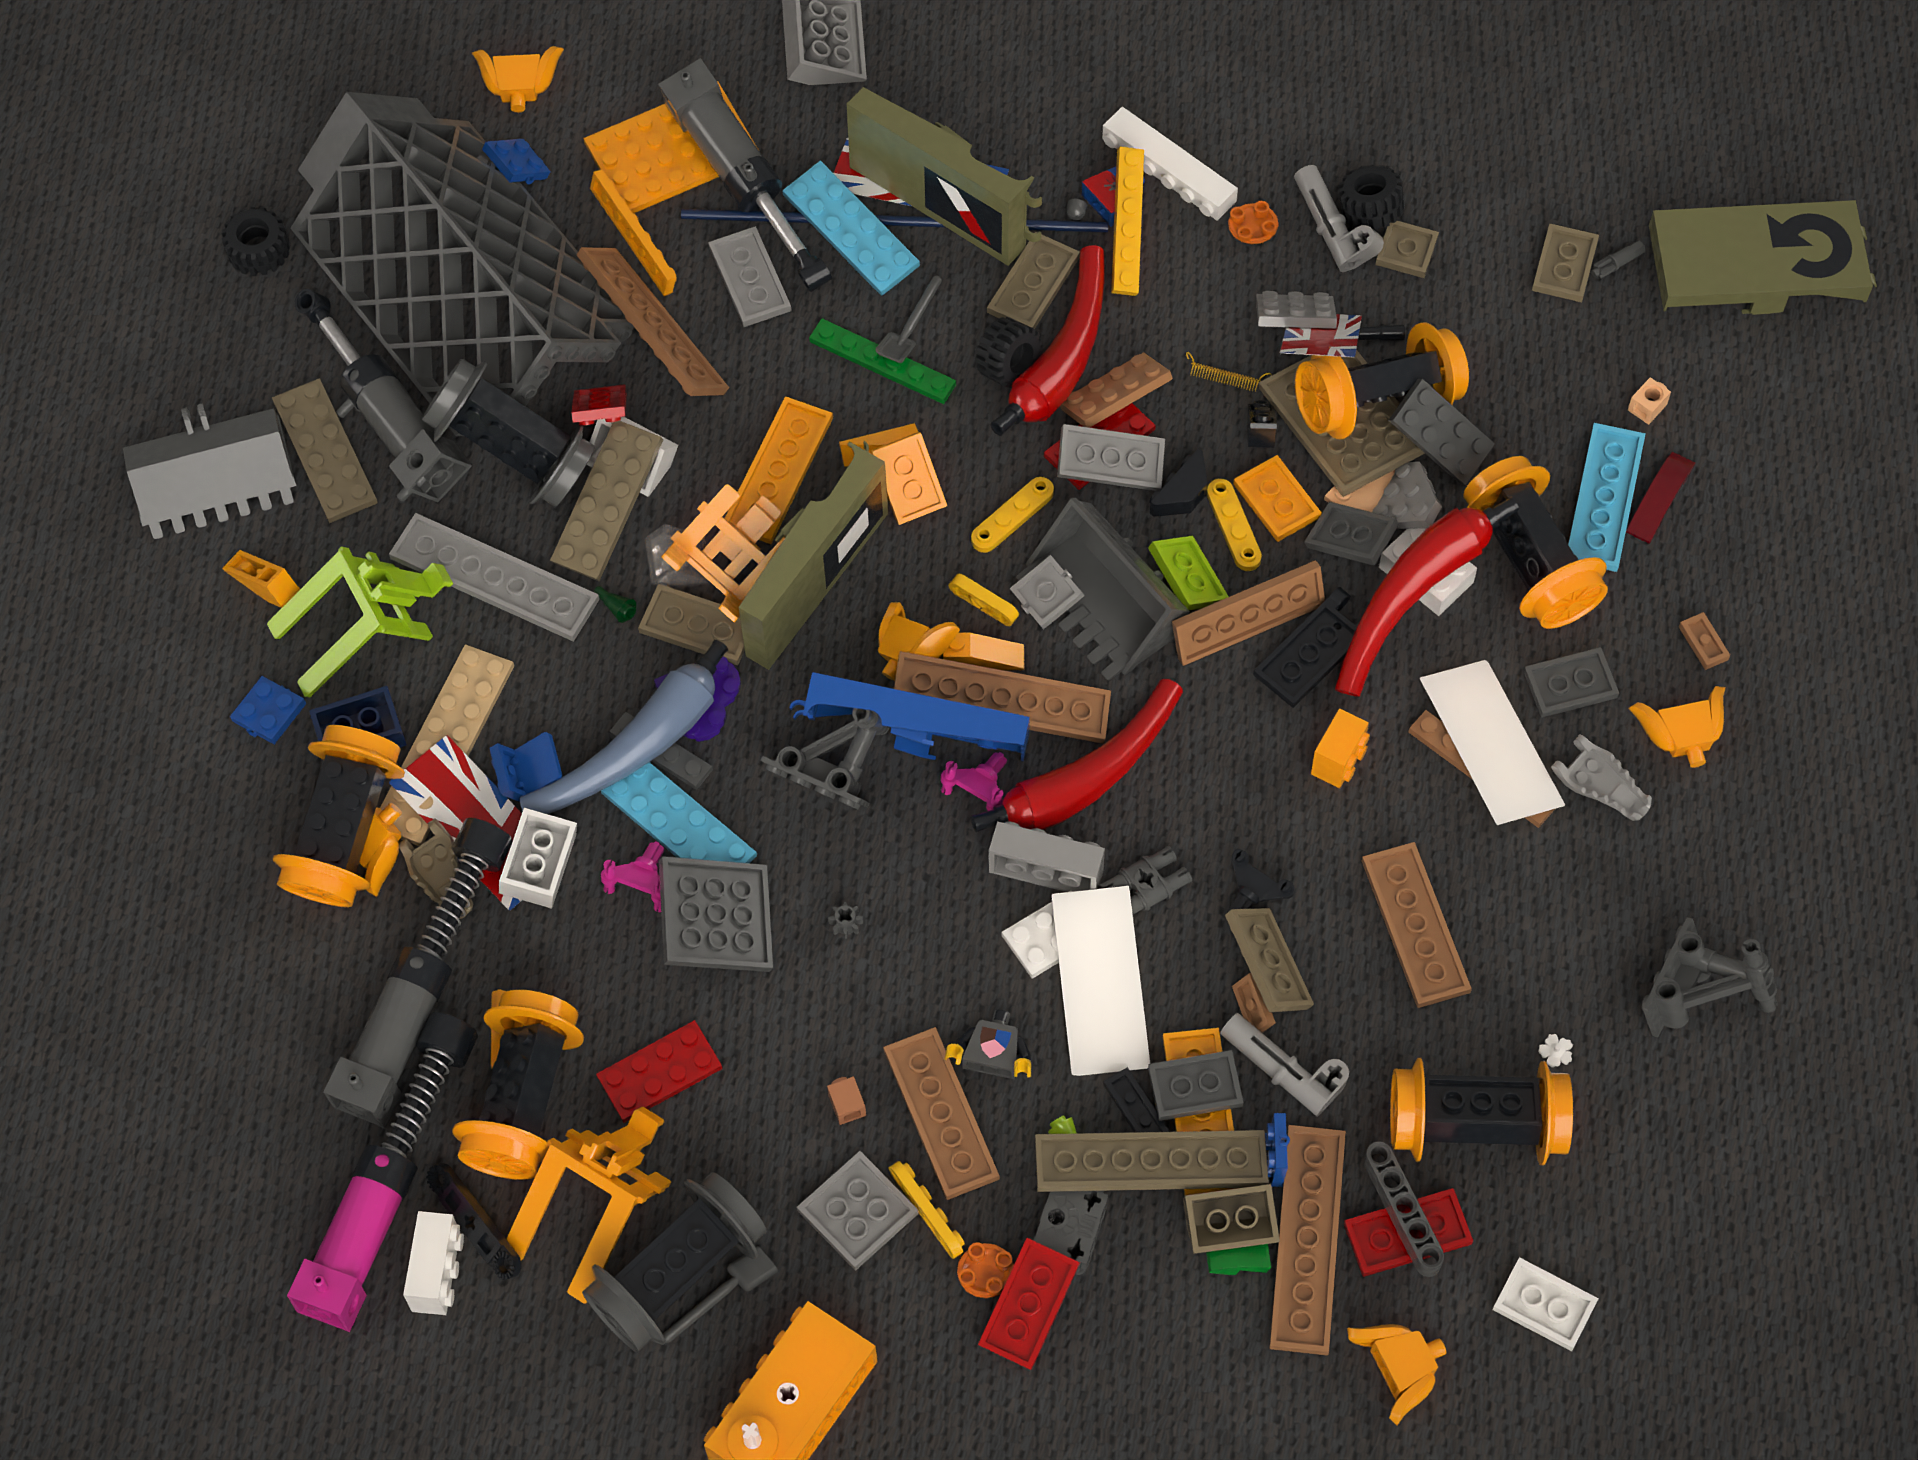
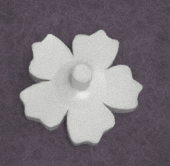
[1538,1034,1573,1067]

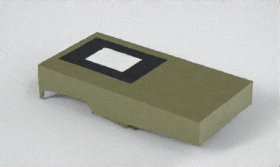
[738,441,888,670]

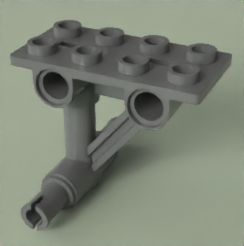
[760,708,890,810]
[1642,917,1778,1038]

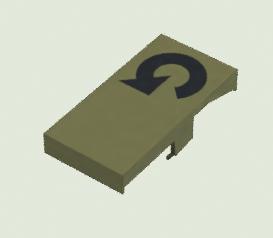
[1649,200,1877,315]

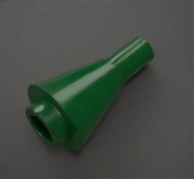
[594,586,636,623]

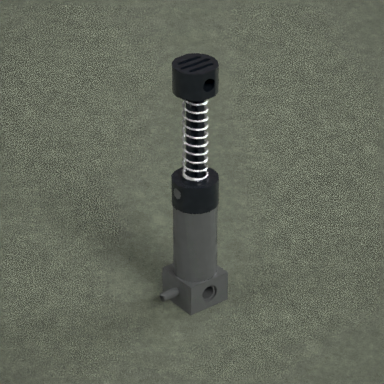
[323,818,513,1128]

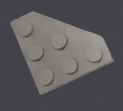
[1373,462,1442,529]

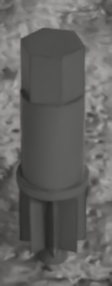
[1591,240,1646,279]

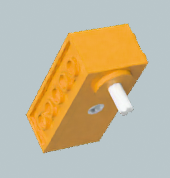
[704,1301,877,1460]

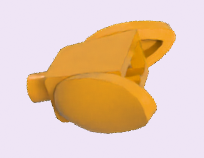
[472,46,564,113]
[878,602,960,681]
[1629,686,1726,768]
[359,803,402,896]
[1347,1324,1446,1426]

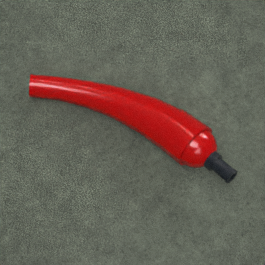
[990,245,1104,436]
[1335,496,1520,697]
[971,679,1183,832]

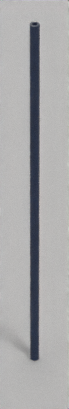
[681,209,1108,233]

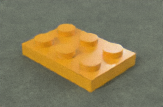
[871,432,947,525]
[1233,455,1322,542]

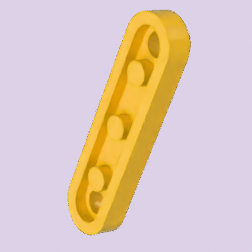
[971,477,1054,553]
[1207,479,1261,571]
[889,1161,965,1259]

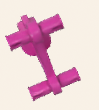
[940,752,1007,811]
[601,841,664,913]

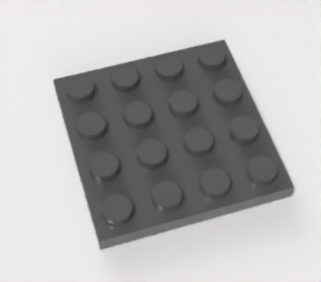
[659,856,773,972]

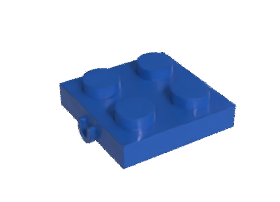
[482,139,551,184]
[230,676,306,745]
[1265,1113,1290,1187]

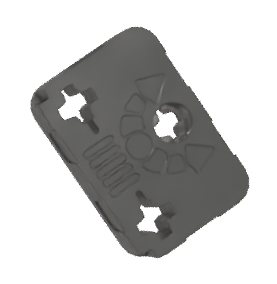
[1034,1191,1108,1275]

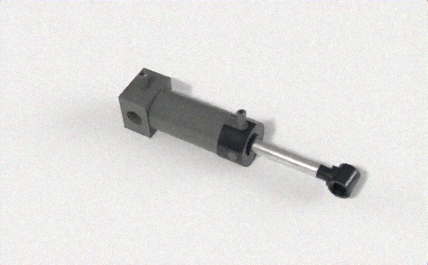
[658,58,832,292]
[295,289,472,502]

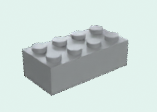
[989,821,1105,892]

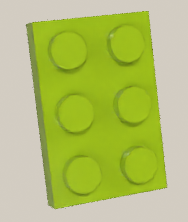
[1148,536,1229,610]

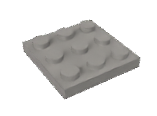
[1256,291,1337,329]
[797,1151,919,1271]

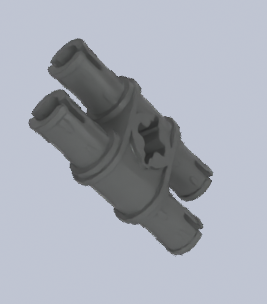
[1098,846,1192,915]

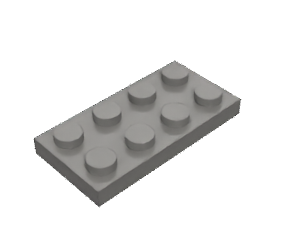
[708,226,791,327]
[1057,424,1165,491]

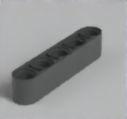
[1364,1141,1444,1277]

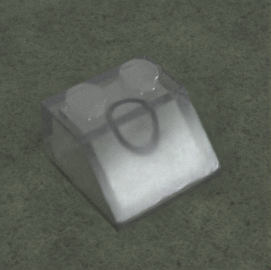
[645,524,711,589]

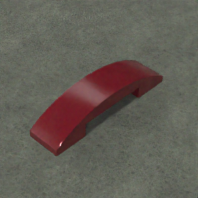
[1626,452,1696,544]

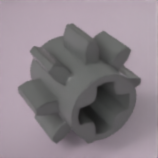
[828,902,863,939]

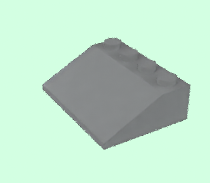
[782,0,867,85]

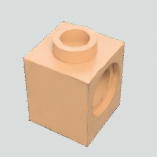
[1628,377,1671,425]

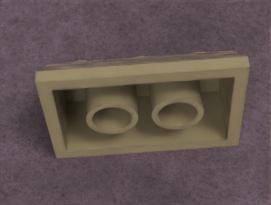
[1183,1184,1280,1254]

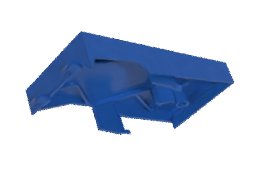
[789,672,1030,762]

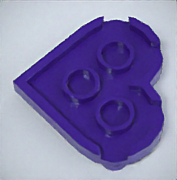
[654,657,741,742]

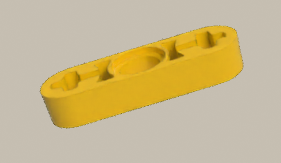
[948,574,1019,626]

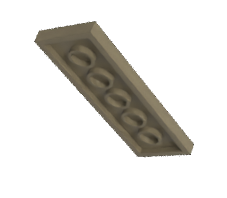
[272,378,378,523]
[550,421,663,581]

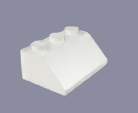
[586,417,678,497]

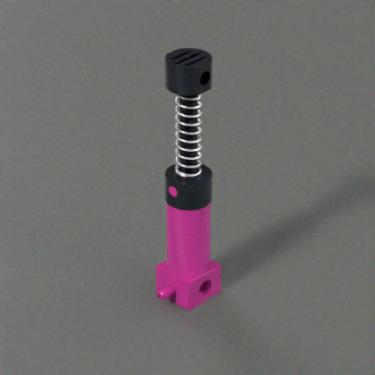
[287,1012,478,1332]

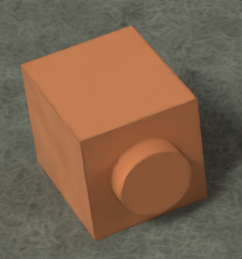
[827,1076,866,1125]

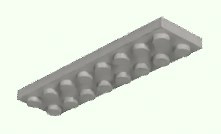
[389,513,600,642]

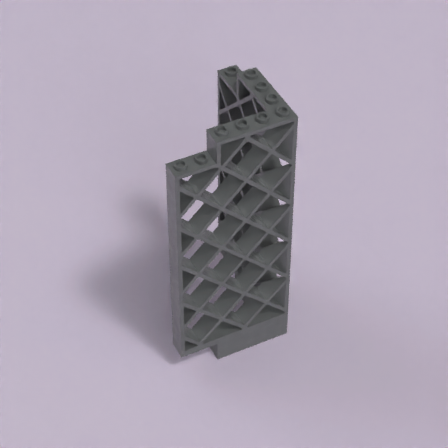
[290,92,634,436]

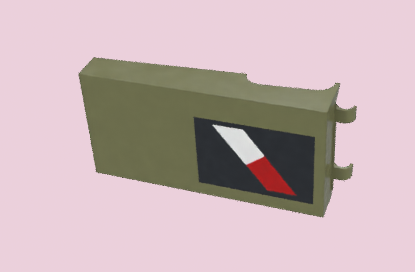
[847,87,1042,266]

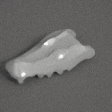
[1551,734,1652,821]

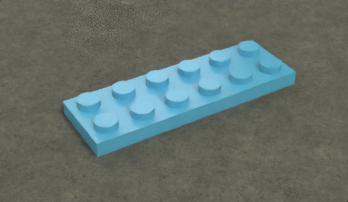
[782,160,920,296]
[1568,423,1646,572]
[601,762,757,863]

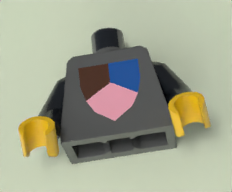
[944,1009,1031,1079]

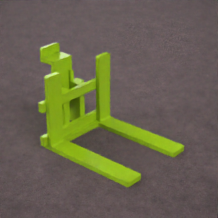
[267,547,453,697]

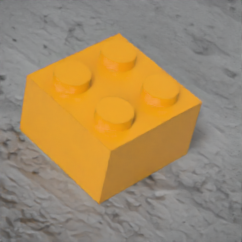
[1311,708,1370,788]

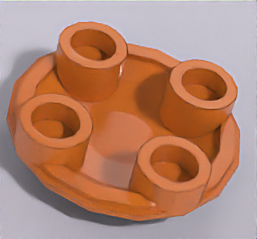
[1228,201,1279,244]
[957,1242,1014,1298]

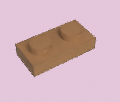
[1679,612,1730,670]
[1232,973,1276,1033]

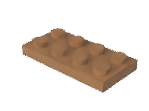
[1060,352,1172,428]

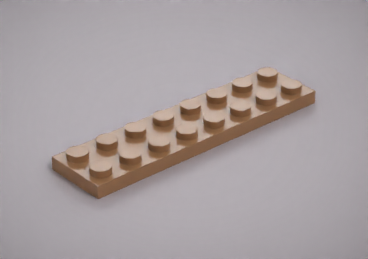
[577,247,729,396]
[894,651,1111,744]
[1270,1125,1346,1355]

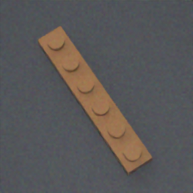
[1409,710,1555,828]

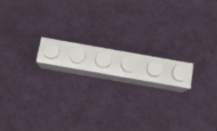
[1102,107,1238,220]

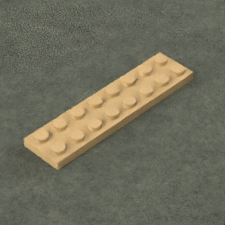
[380,645,514,846]

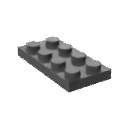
[1388,379,1495,485]

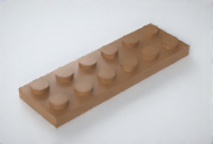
[1172,560,1325,666]
[1362,842,1471,1008]
[883,1027,1000,1200]

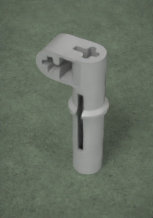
[1294,165,1384,272]
[1220,1013,1349,1117]

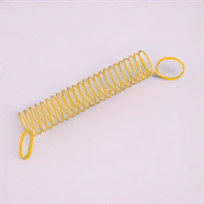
[1186,352,1272,392]

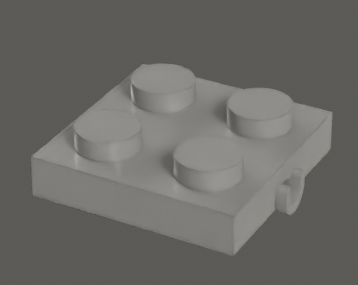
[1010,555,1084,630]

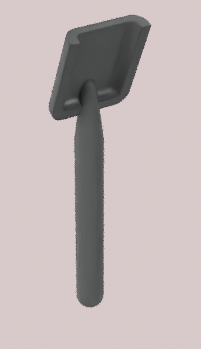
[876,275,942,363]
[663,1246,778,1343]

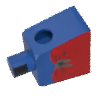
[1082,167,1145,227]

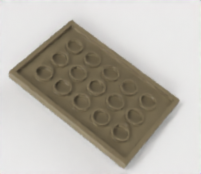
[1259,350,1425,497]

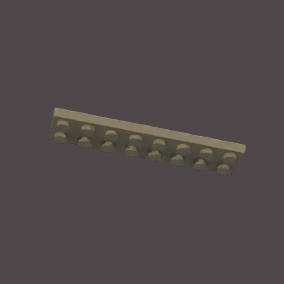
[1035,1130,1269,1192]

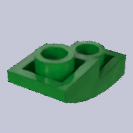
[1206,1244,1271,1275]

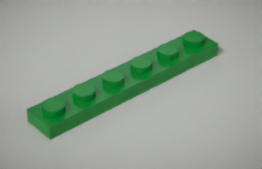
[809,319,956,404]

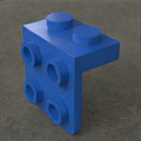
[490,732,562,802]

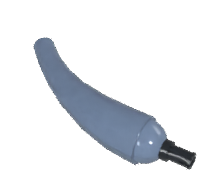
[520,640,728,814]

